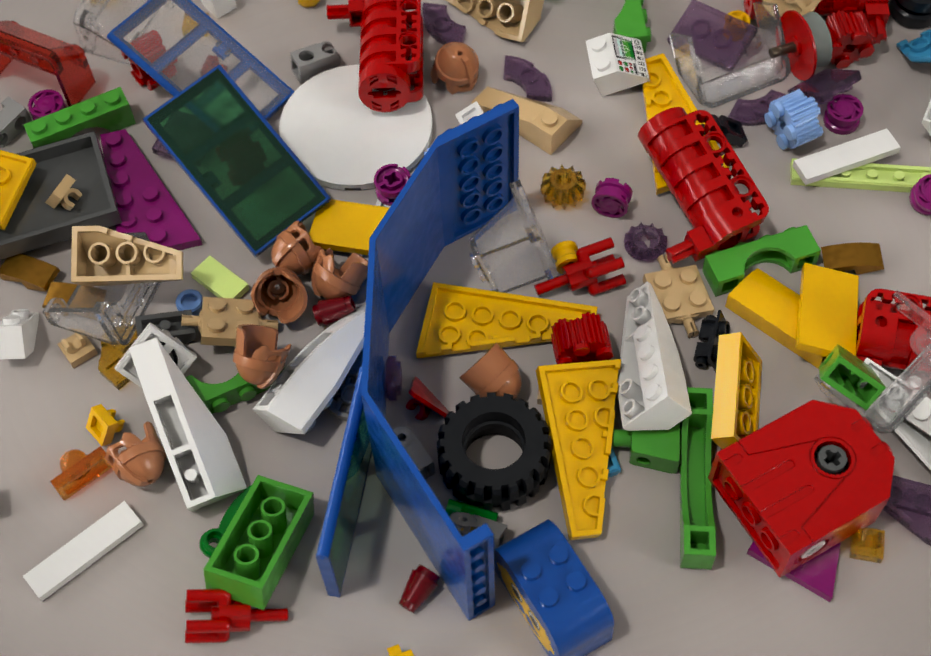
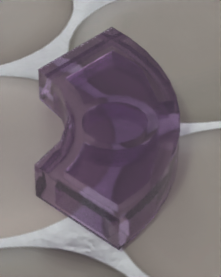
[422,2,466,45]
[503,55,552,102]
[728,89,786,126]

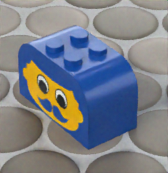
[494,519,615,656]

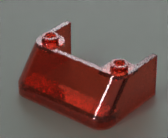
[0,20,96,106]

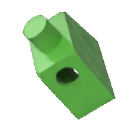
[819,345,886,410]
[612,423,680,474]

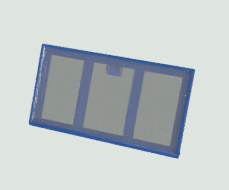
[106,0,295,137]

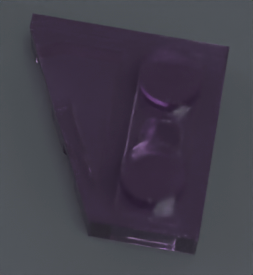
[883,475,931,545]

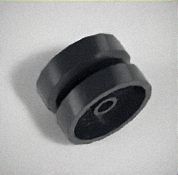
[888,0,931,29]

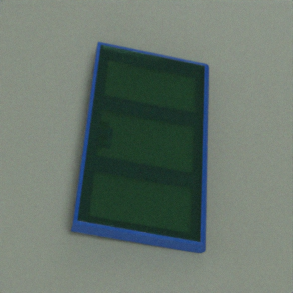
[143,65,332,258]
[316,367,372,597]

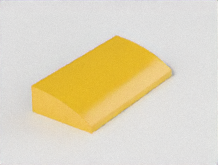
[725,268,826,369]
[711,332,762,449]

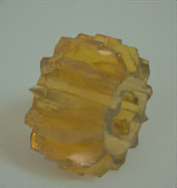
[540,164,586,210]

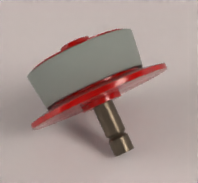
[769,10,832,81]

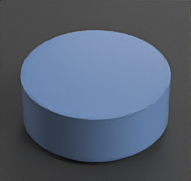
[175,289,203,315]

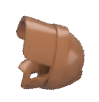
[430,42,479,94]
[271,220,323,275]
[311,248,368,299]
[251,267,308,324]
[233,324,291,389]
[459,343,522,400]
[104,421,166,487]

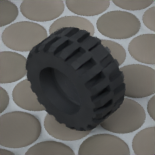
[437,392,551,512]

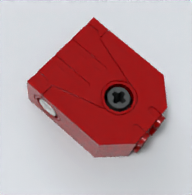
[708,399,895,578]

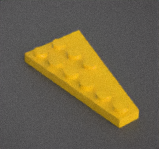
[416,282,598,359]

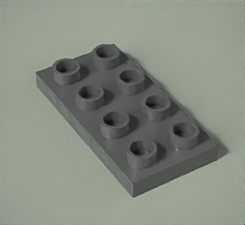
[0,131,122,260]

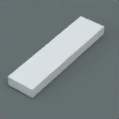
[793,129,901,185]
[23,501,144,601]

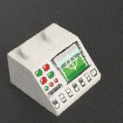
[586,33,650,97]

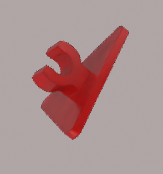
[406,377,449,421]

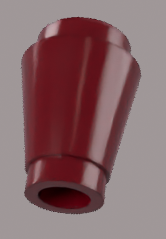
[312,295,356,327]
[398,564,440,614]

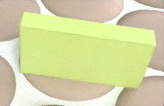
[191,255,250,299]

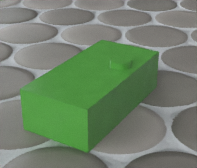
[203,475,314,610]

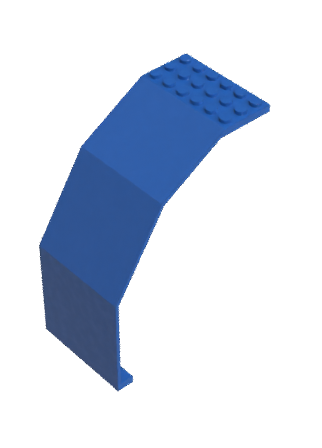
[361,99,519,621]

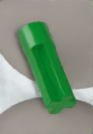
[445,499,499,522]

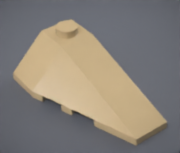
[446,0,544,42]
[471,86,583,155]
[71,226,183,286]

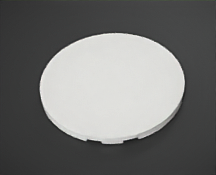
[279,65,433,190]

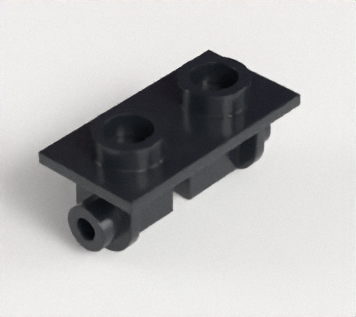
[693,310,730,373]

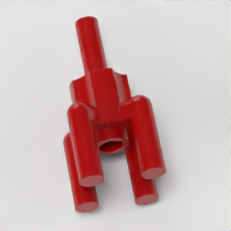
[534,237,626,296]
[185,589,288,643]

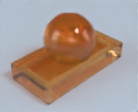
[50,446,112,501]

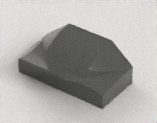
[135,310,196,345]

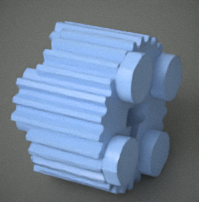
[764,89,824,150]

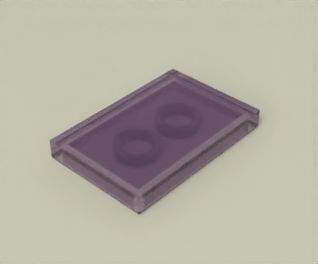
[667,0,758,73]

